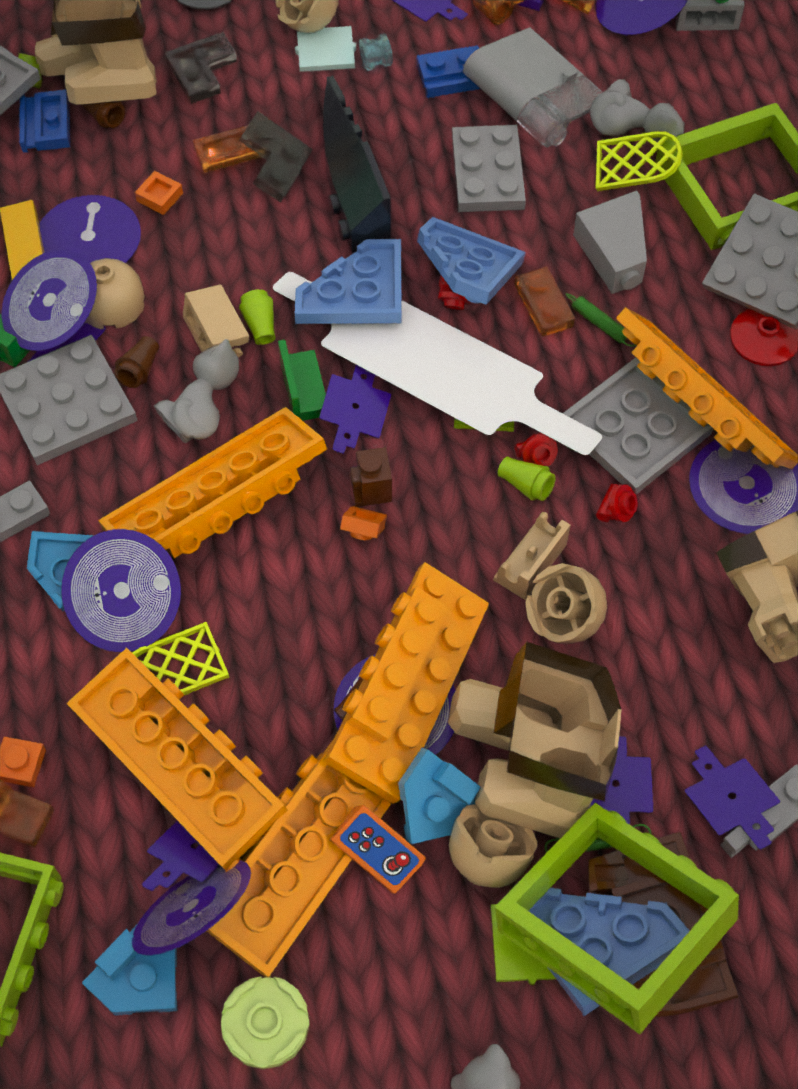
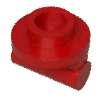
[438,275,472,310]
[514,433,558,467]
[596,484,638,522]

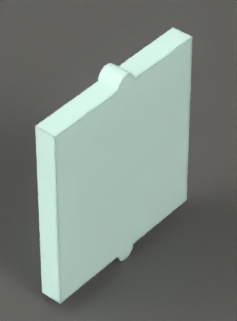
[295,26,356,72]

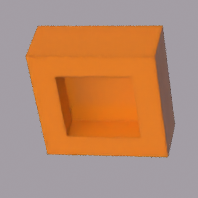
[135,171,183,215]
[340,506,387,540]
[0,737,46,787]

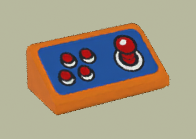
[330,805,426,894]

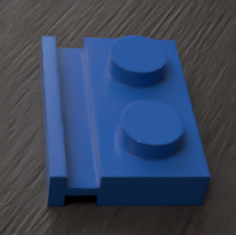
[416,45,480,98]
[19,89,70,153]

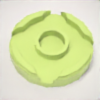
[221,976,310,1069]

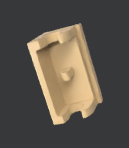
[183,285,249,358]
[493,512,571,600]

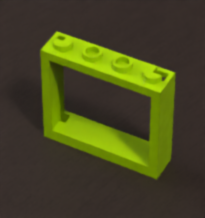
[655,103,798,251]
[494,803,739,1034]
[0,853,64,1047]

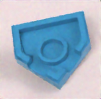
[27,531,94,612]
[398,747,481,844]
[82,925,177,1016]

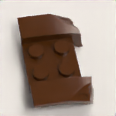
[589,832,739,1017]

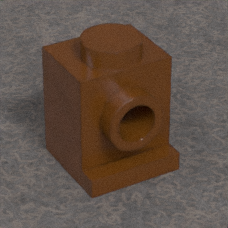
[350,447,392,507]

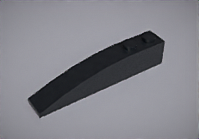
[323,76,391,253]

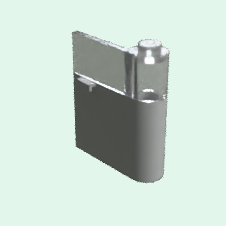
[463,27,603,148]

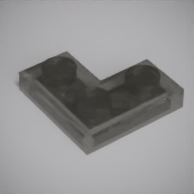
[165,32,237,104]
[239,111,313,202]

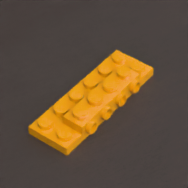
[616,307,798,469]
[98,407,327,558]
[323,562,489,804]
[66,648,288,871]
[207,739,391,977]

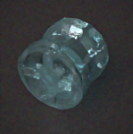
[359,33,393,71]

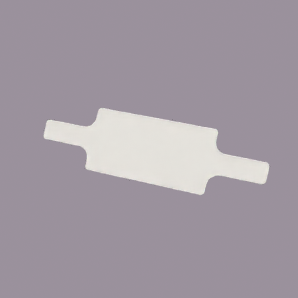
[273,272,602,455]

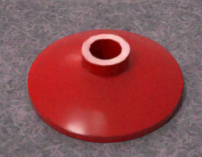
[730,309,798,366]

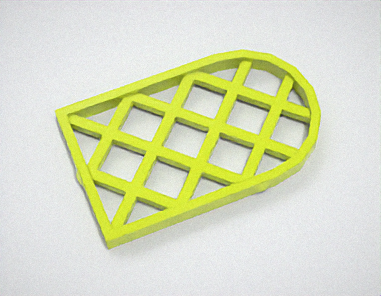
[596,131,683,191]
[132,622,229,695]

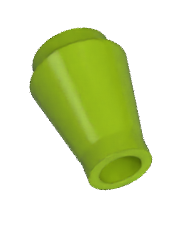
[239,289,276,345]
[498,456,556,501]

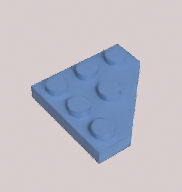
[417,217,526,305]
[295,239,402,324]
[529,888,690,1016]

